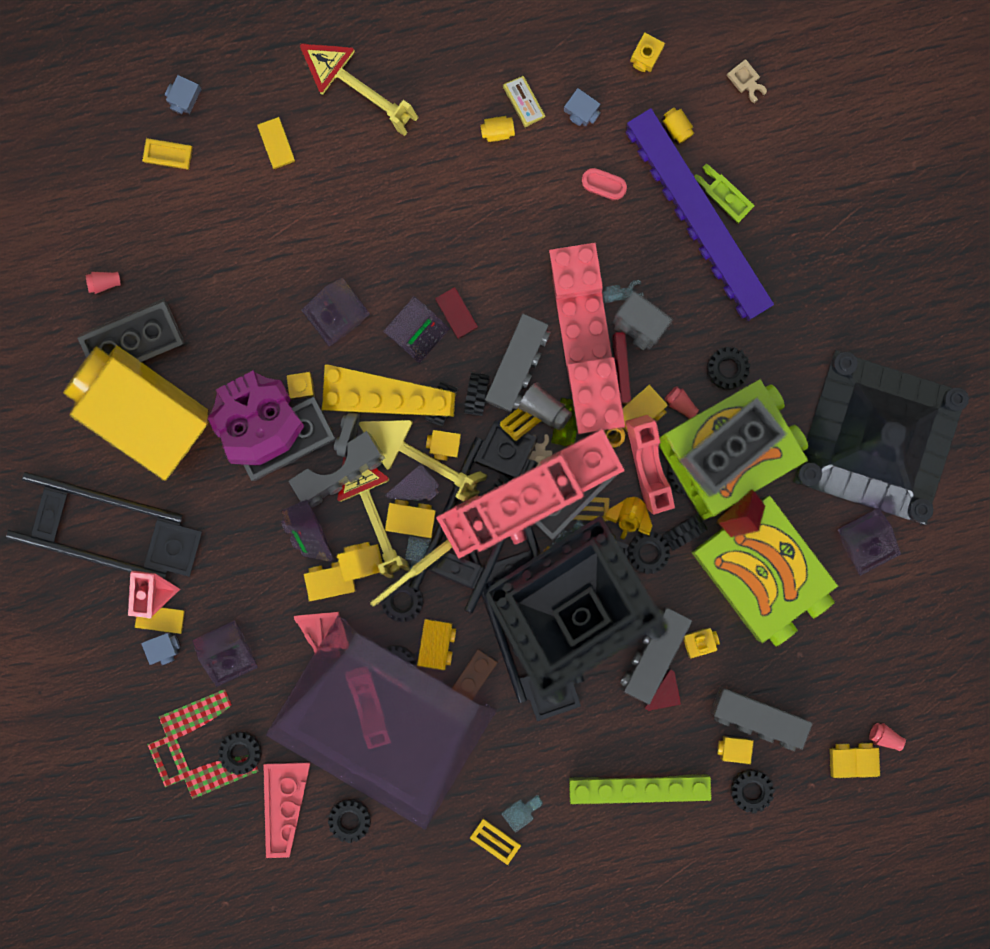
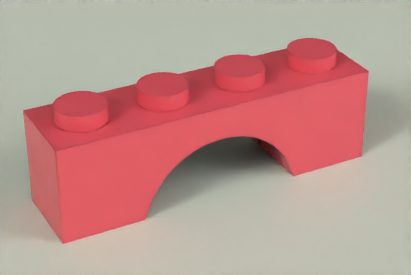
[625,415,675,515]

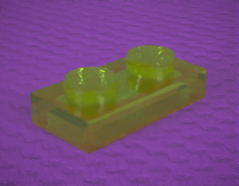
[551,398,577,447]

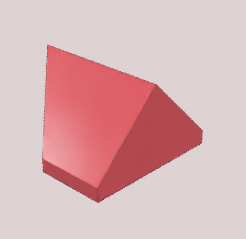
[128,571,180,618]

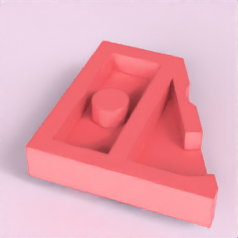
[294,612,343,660]

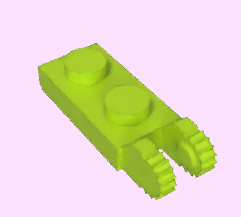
[694,164,754,223]

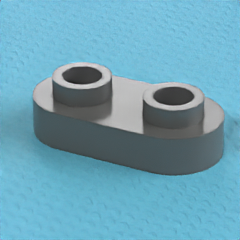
[334,412,360,458]

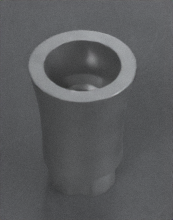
[519,382,572,431]

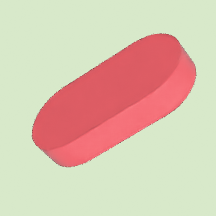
[582,168,627,200]

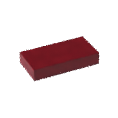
[435,287,478,339]

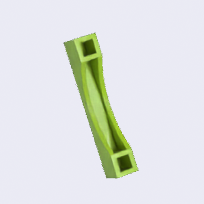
[569,774,711,804]

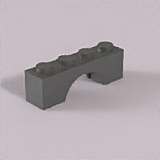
[289,431,385,507]

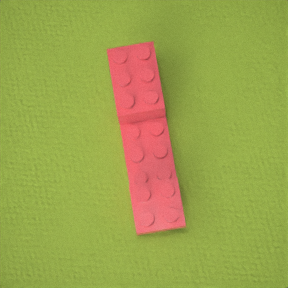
[549,243,625,435]
[436,429,625,559]

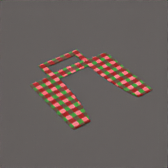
[147,689,259,799]

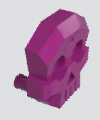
[208,371,304,465]

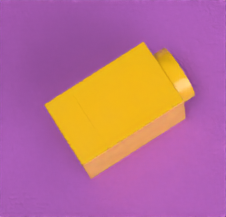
[63,345,208,480]

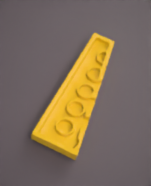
[322,365,455,416]

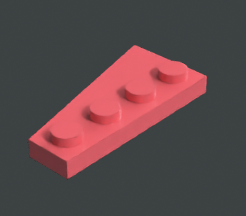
[264,762,311,858]

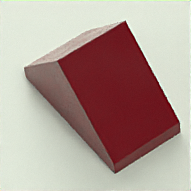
[717,489,765,537]
[643,668,681,711]

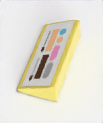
[503,76,545,127]

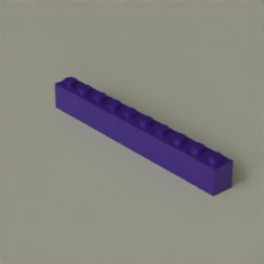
[625,108,774,321]

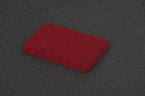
[612,332,631,405]

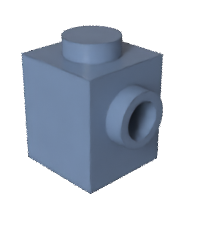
[165,75,201,114]
[564,88,601,126]
[141,632,180,665]

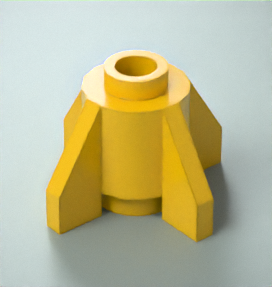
[605,497,652,540]

